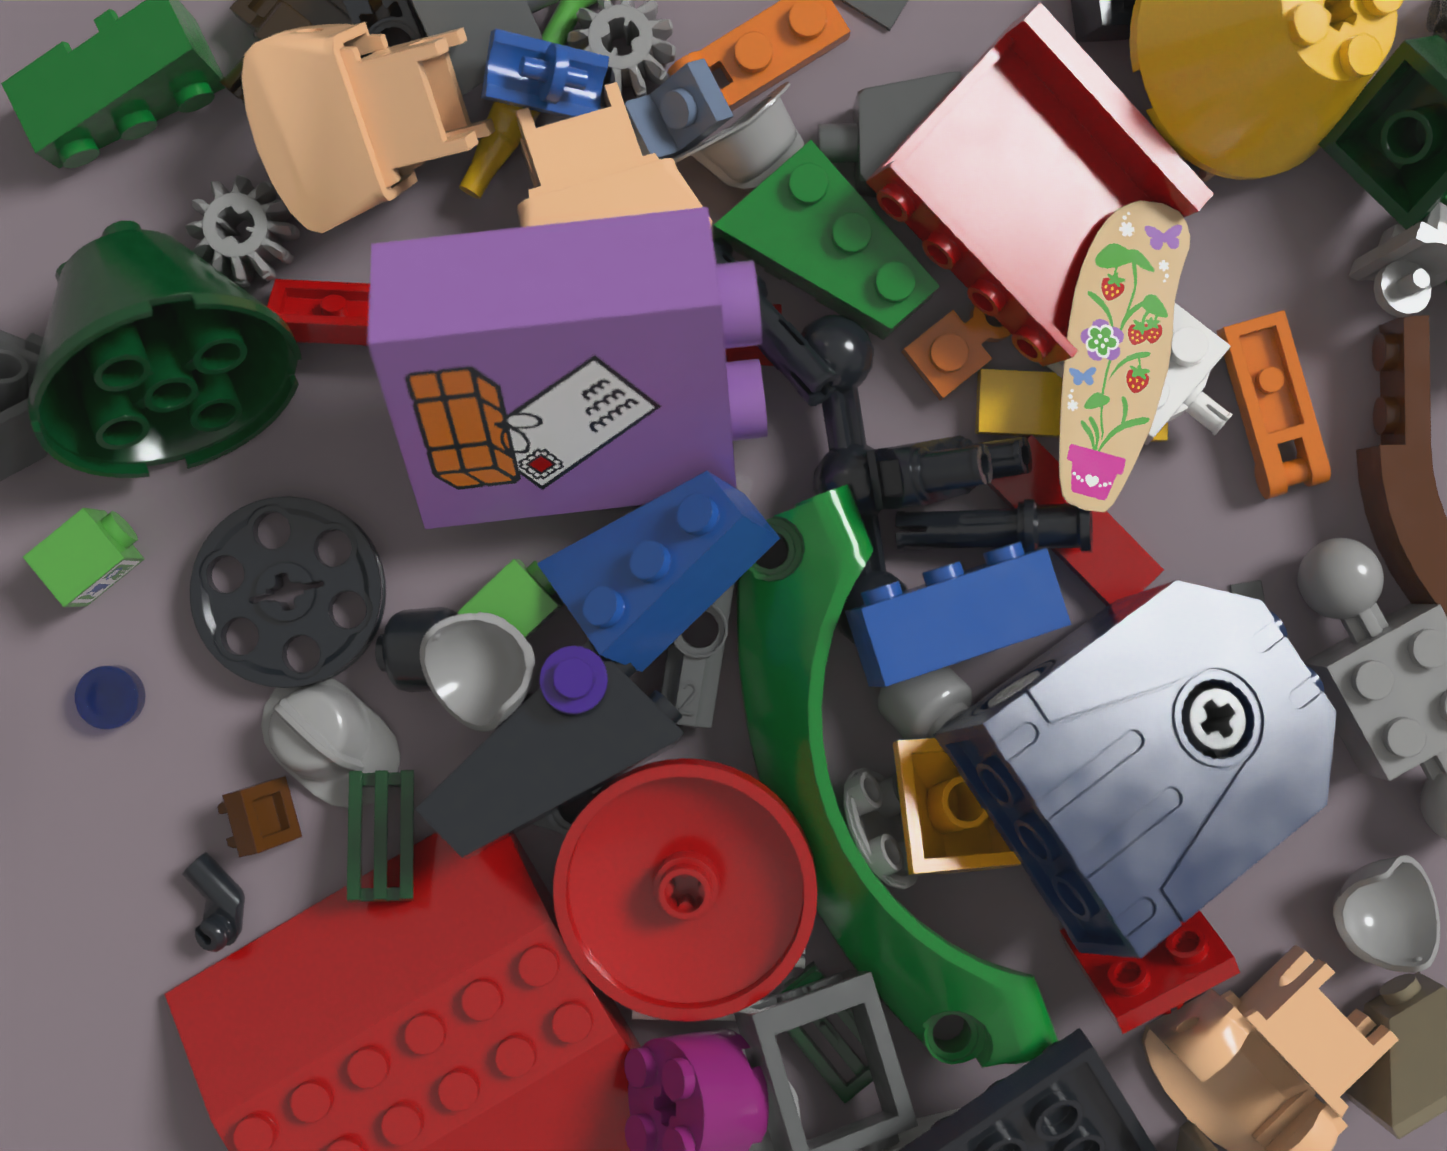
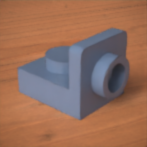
[624,58,734,159]

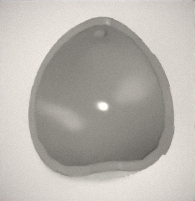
[420,612,535,732]
[1333,855,1440,973]

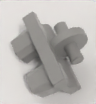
[1349,202,1447,318]

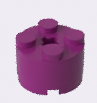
[624,1028,769,1151]

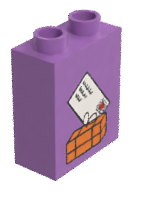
[368,207,768,529]

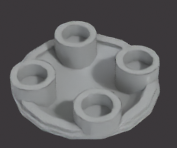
[843,767,919,890]

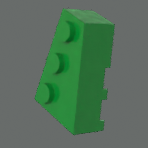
[1,0,225,169]
[713,140,940,340]

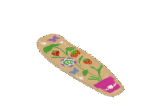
[1059,200,1190,512]

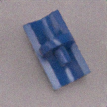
[481,29,609,118]

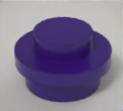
[540,646,608,714]

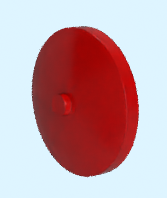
[553,758,817,1022]

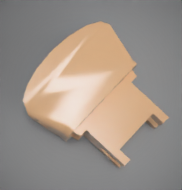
[241,22,495,233]
[516,82,712,227]
[1141,945,1399,1151]

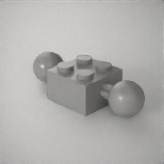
[1297,538,1447,840]

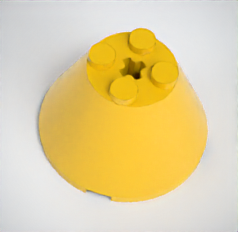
[1129,0,1403,180]

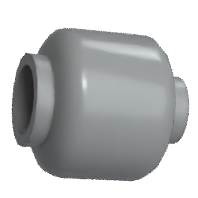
[877,666,972,740]

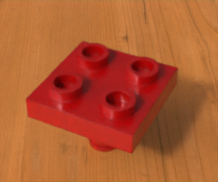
[1059,910,1240,1034]

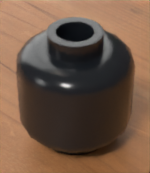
[375,607,458,692]

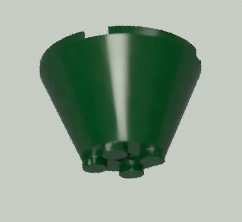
[28,221,302,478]

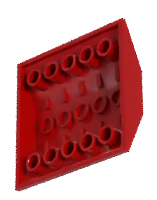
[165,832,641,1151]

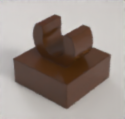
[217,776,302,857]

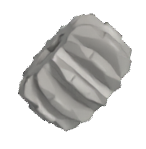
[567,0,676,98]
[185,175,300,287]

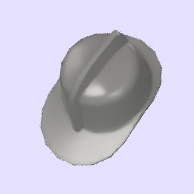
[672,81,804,189]
[261,678,401,808]

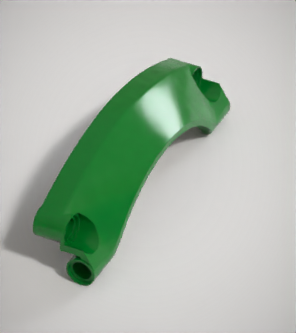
[737,484,1059,1068]

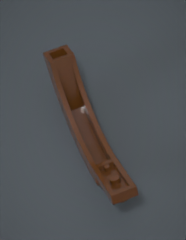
[1356,315,1447,616]

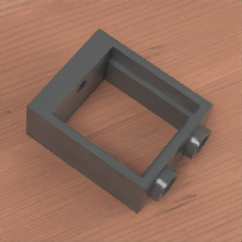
[734,969,918,1151]

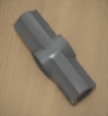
[661,583,735,728]

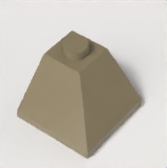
[1345,972,1447,1139]

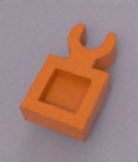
[901,305,1011,400]

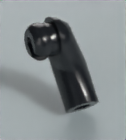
[182,852,245,952]

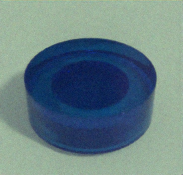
[75,665,146,729]

